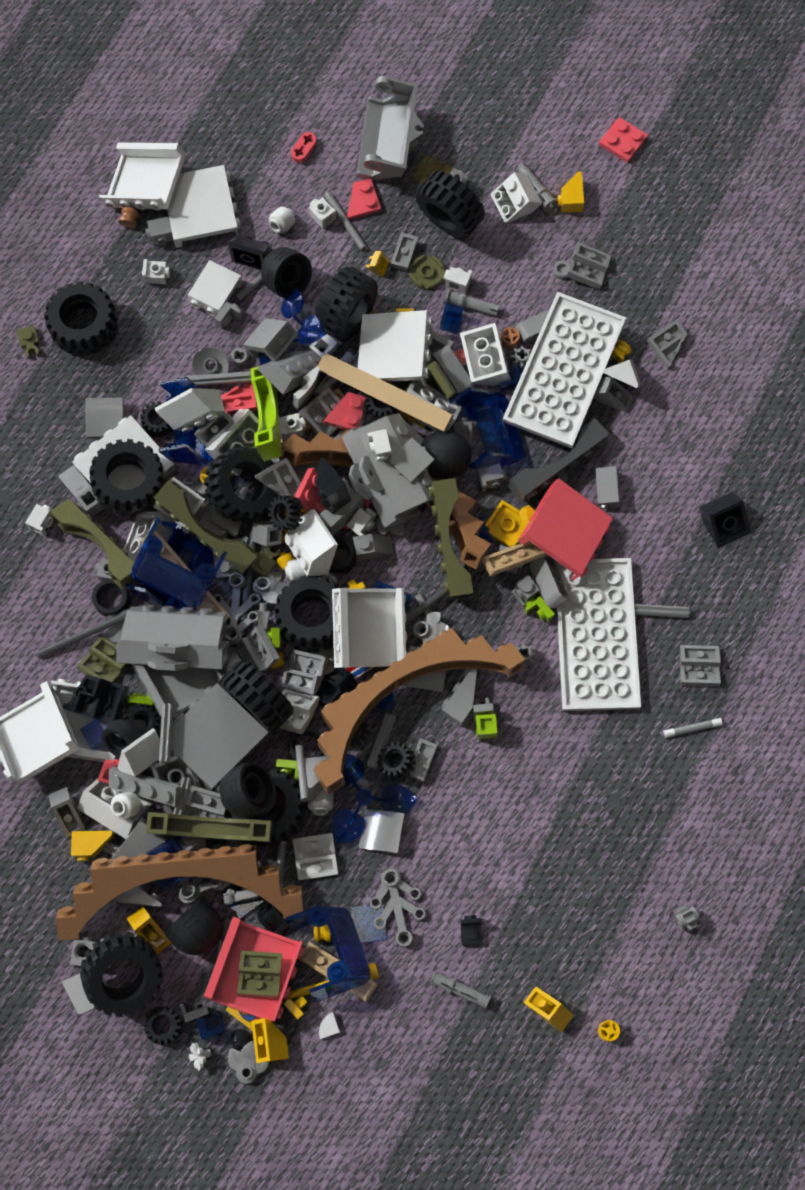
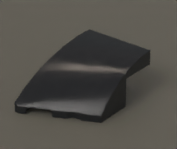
[315,668,359,707]
[62,674,130,723]

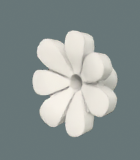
[189,1043,211,1071]

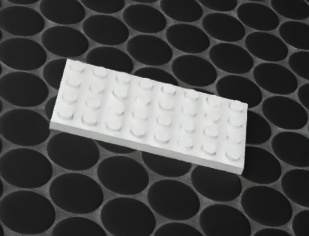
[502,292,626,448]
[554,558,641,711]

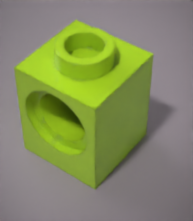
[475,714,497,739]

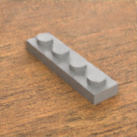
[109,766,180,807]

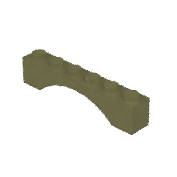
[154,478,258,573]
[428,478,473,597]
[50,498,142,591]
[146,812,273,843]

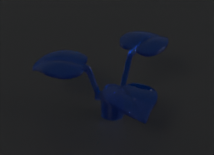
[259,288,327,365]
[331,754,417,844]

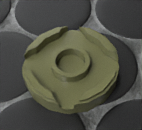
[409,255,445,290]

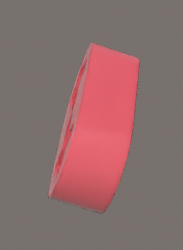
[291,132,316,163]

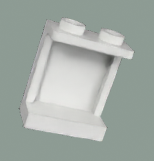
[188,260,242,317]

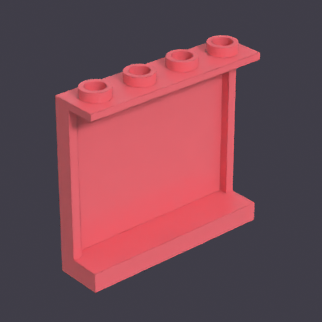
[518,478,613,581]
[204,917,305,1023]

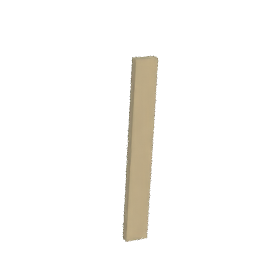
[318,352,454,432]

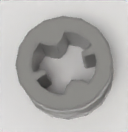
[231,348,248,366]

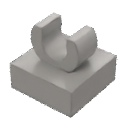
[473,697,494,721]

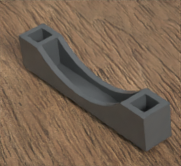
[508,418,610,503]

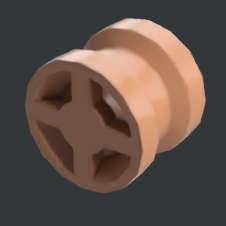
[119,207,140,228]
[501,327,520,350]

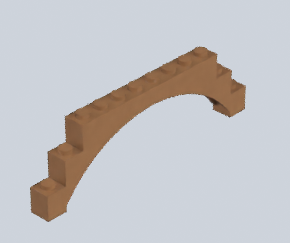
[279,429,491,570]
[313,628,525,795]
[56,844,304,941]

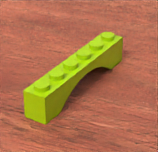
[251,366,282,462]

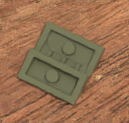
[427,361,457,399]
[77,635,128,683]
[237,951,282,999]

